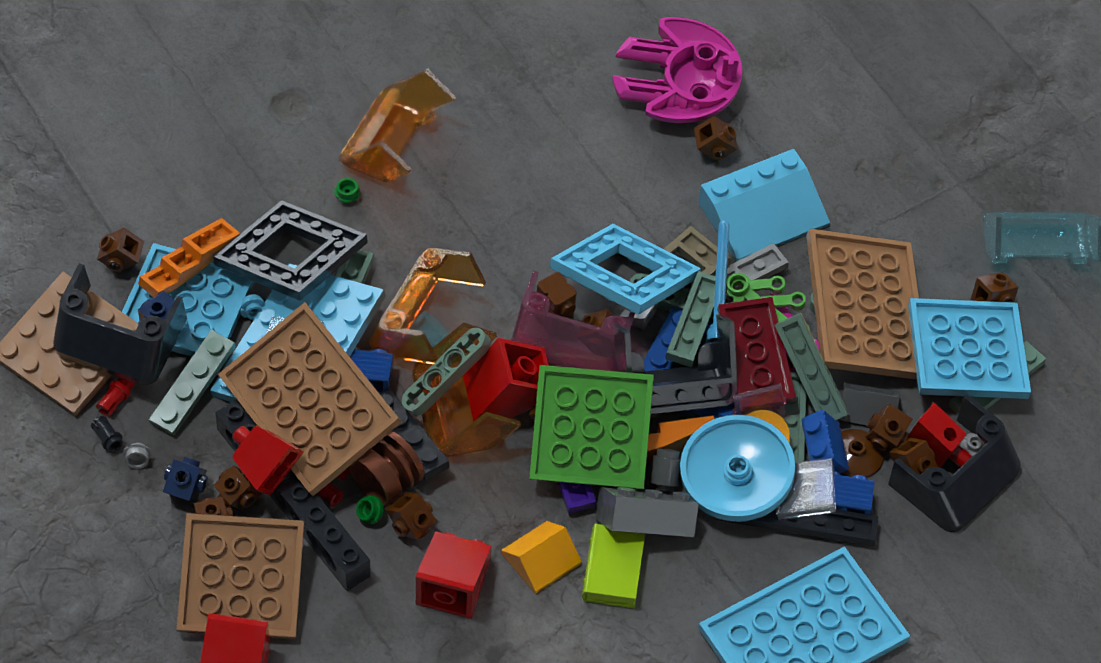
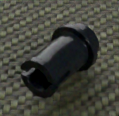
[91,416,123,452]

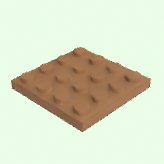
[0,272,138,417]
[177,513,304,639]

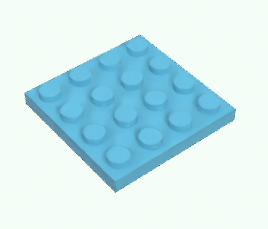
[122,243,254,357]
[908,298,1031,399]

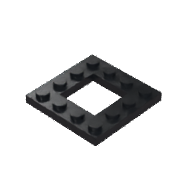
[213,200,368,301]

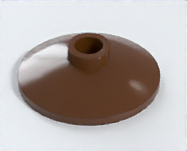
[841,429,884,478]

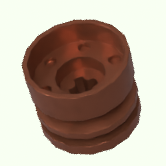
[349,431,425,508]

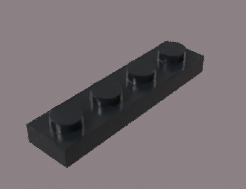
[380,389,450,481]

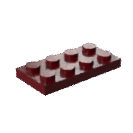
[717,297,796,410]

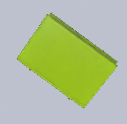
[582,524,645,609]

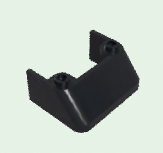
[53,263,187,385]
[614,314,737,414]
[888,394,1021,532]

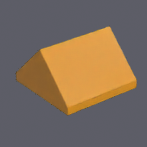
[501,521,582,594]

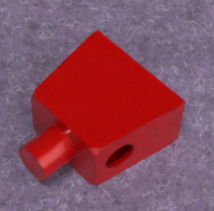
[906,403,972,468]
[232,425,304,495]

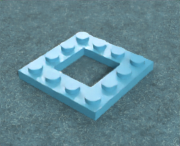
[549,224,701,314]

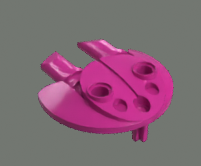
[612,17,742,123]

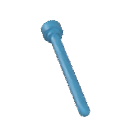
[707,221,729,343]

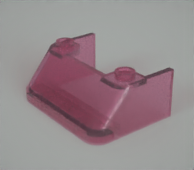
[511,270,636,372]

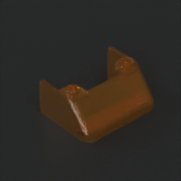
[339,68,456,182]
[369,248,486,364]
[412,323,521,457]

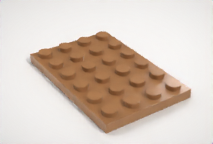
[806,229,919,379]
[218,302,402,496]

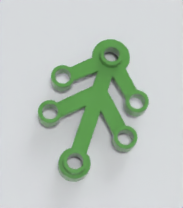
[726,273,810,330]

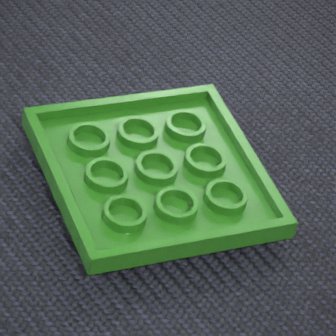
[529,365,654,490]

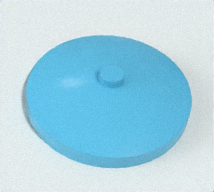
[680,415,795,521]

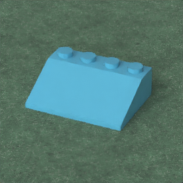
[698,149,830,262]

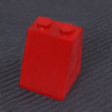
[463,338,549,426]
[416,531,491,619]
[200,613,270,663]

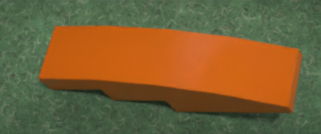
[138,218,241,297]
[646,416,714,465]

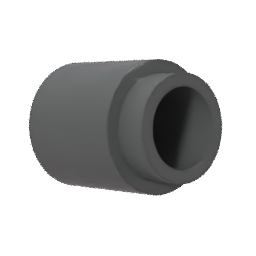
[650,448,681,491]

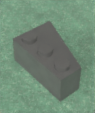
[596,486,699,537]

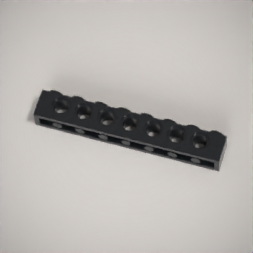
[215,399,371,591]

